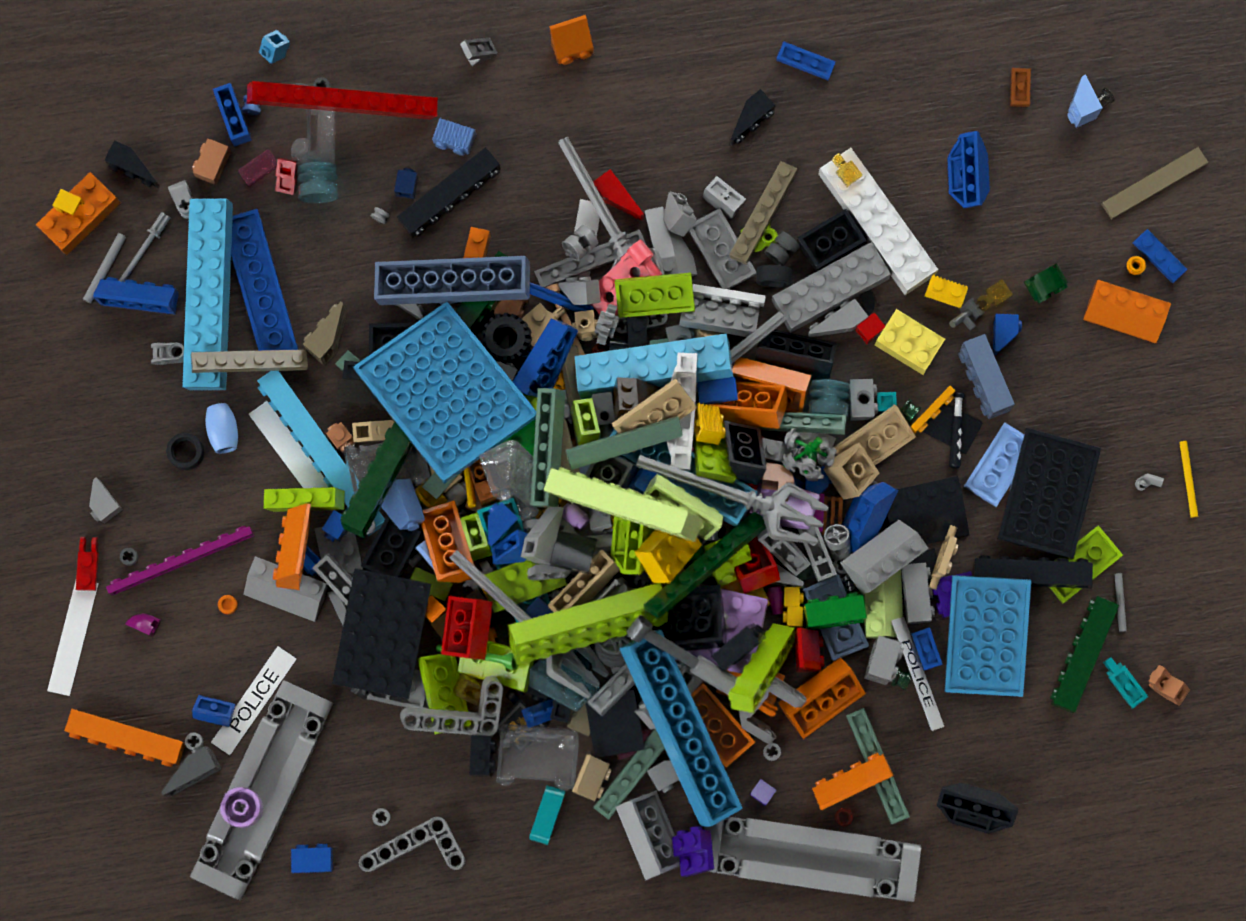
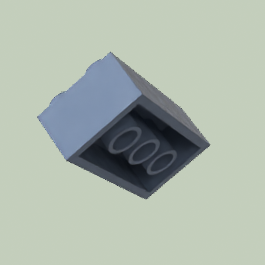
[958,334,1015,419]

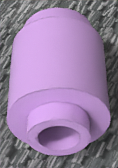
[562,503,590,531]

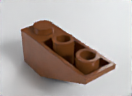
[468,456,501,508]

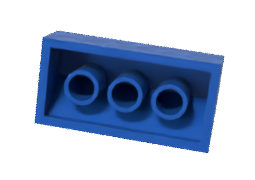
[93,277,179,315]

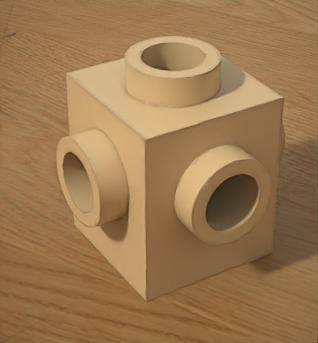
[572,310,598,341]

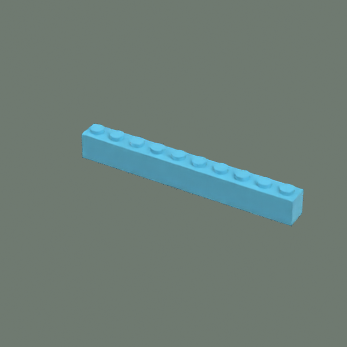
[257,371,385,536]

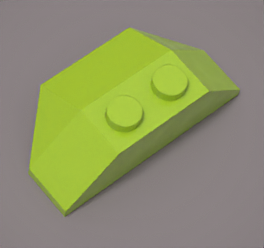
[611,516,655,574]

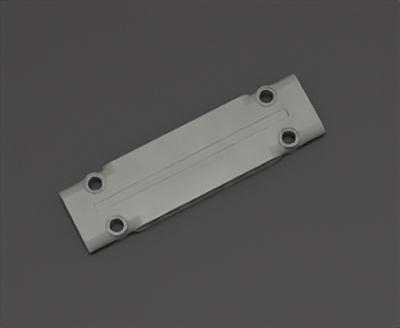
[190,680,333,900]
[704,817,921,902]

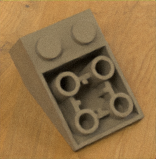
[303,302,347,366]

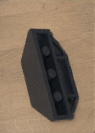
[936,783,1018,834]

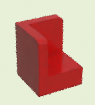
[855,312,885,344]

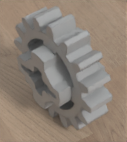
[595,304,619,345]

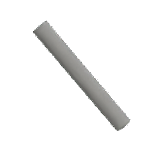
[1114,573,1127,632]

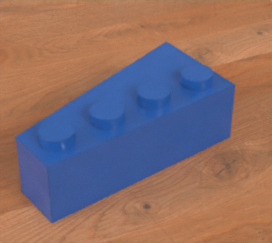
[513,318,578,397]

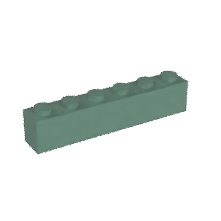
[530,388,565,508]

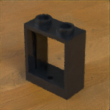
[711,623,766,671]

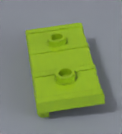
[457,640,534,692]

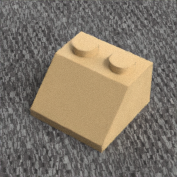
[823,443,880,499]
[572,754,612,801]

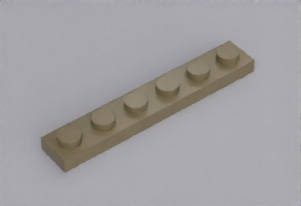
[729,161,798,265]
[191,349,308,373]

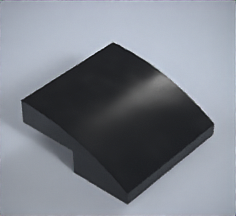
[550,531,597,574]

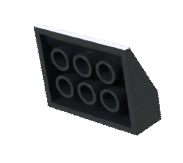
[886,476,970,545]
[651,584,727,651]

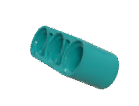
[529,785,566,845]

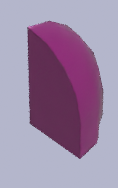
[125,613,161,637]

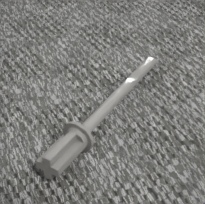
[119,212,170,282]

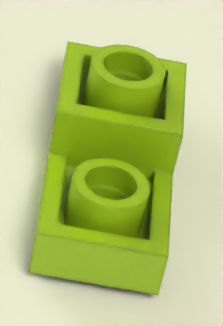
[410,567,453,601]

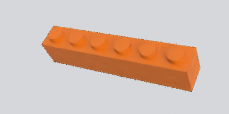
[64,709,185,767]

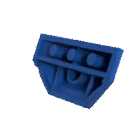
[947,131,990,208]
[842,482,898,553]

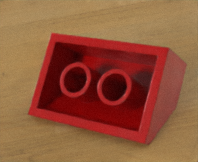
[441,596,493,660]

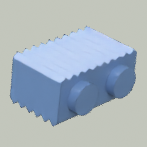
[432,118,476,155]

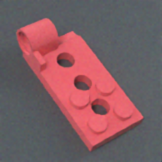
[591,240,663,316]

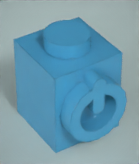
[259,30,290,64]

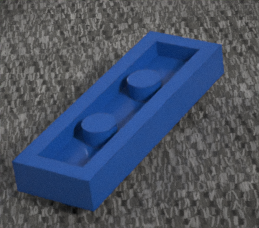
[776,41,836,80]
[1133,229,1187,284]

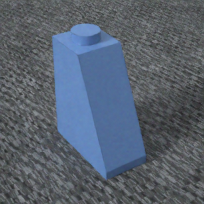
[381,479,425,531]

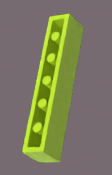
[728,623,795,713]

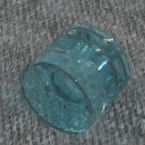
[297,162,338,203]
[808,379,850,418]

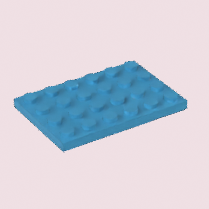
[944,575,1031,697]

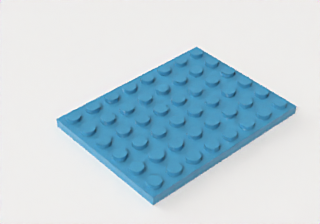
[353,302,536,484]

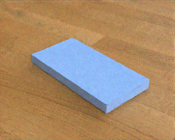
[964,422,1024,507]

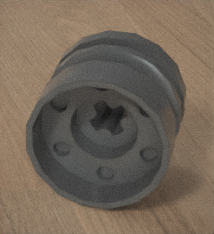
[595,634,634,667]

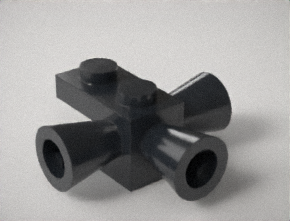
[606,317,665,351]

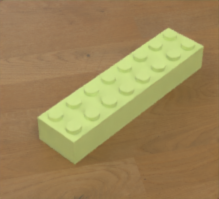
[544,467,703,542]

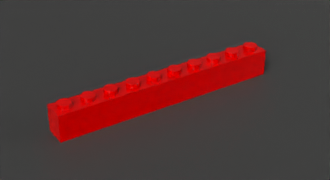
[247,81,438,120]

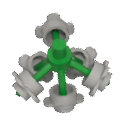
[782,428,837,481]

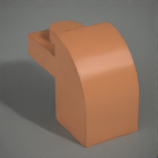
[761,463,794,501]
[1149,665,1190,706]

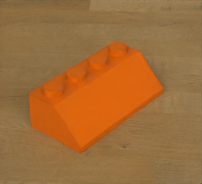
[1083,280,1171,343]
[733,357,811,413]
[421,500,475,583]
[273,503,311,590]
[778,657,866,739]
[812,753,894,810]

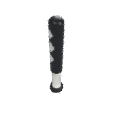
[949,393,965,469]

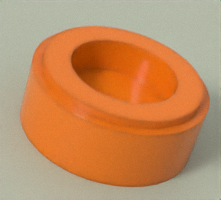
[218,595,238,615]

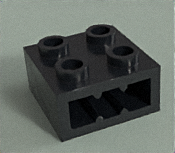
[469,735,497,777]

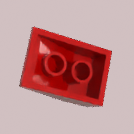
[721,536,781,594]
[795,628,824,673]

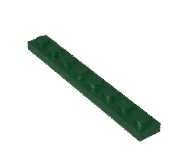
[644,512,766,619]

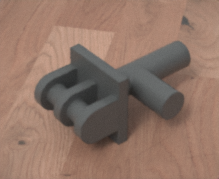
[949,298,985,331]

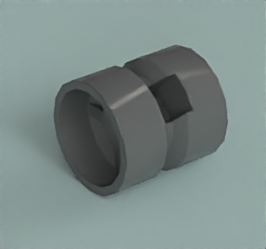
[764,231,800,266]

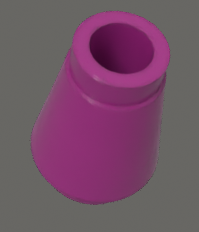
[765,586,784,615]

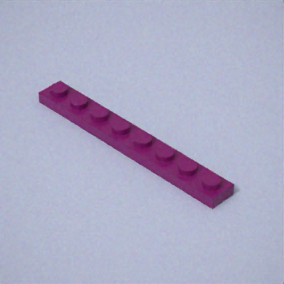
[106,526,255,596]

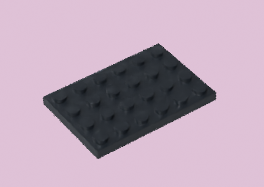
[997,428,1101,560]
[332,568,432,699]

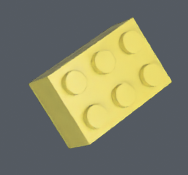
[875,309,945,375]

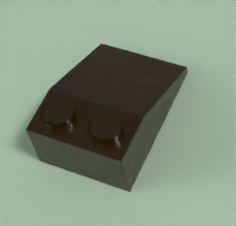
[613,377,661,421]

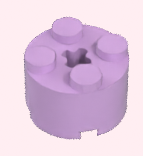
[220,787,263,828]

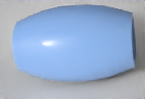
[205,403,238,454]

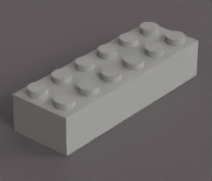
[772,242,891,333]

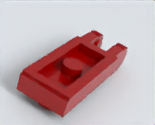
[75,537,99,591]

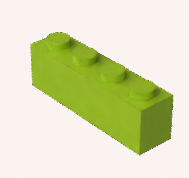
[264,487,345,512]

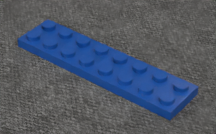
[231,209,298,351]

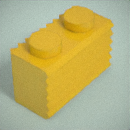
[925,275,968,308]
[694,403,726,445]

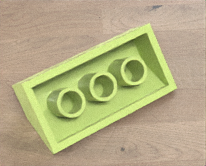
[643,474,723,540]
[863,569,903,639]

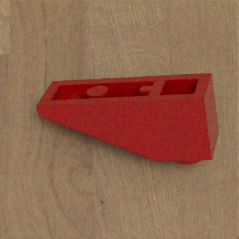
[593,169,644,220]

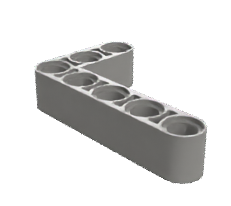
[400,676,503,736]
[359,817,466,872]

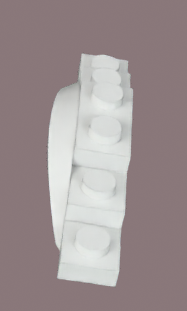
[667,353,697,471]

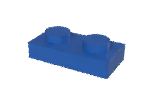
[911,628,942,671]

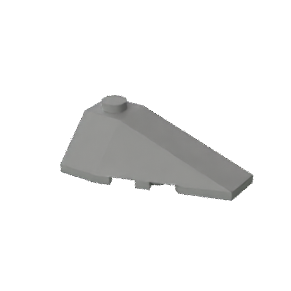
[644,206,697,276]

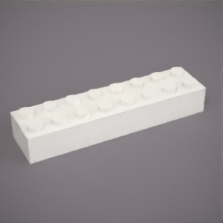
[819,148,938,295]

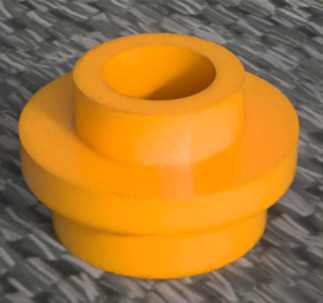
[1126,256,1146,275]

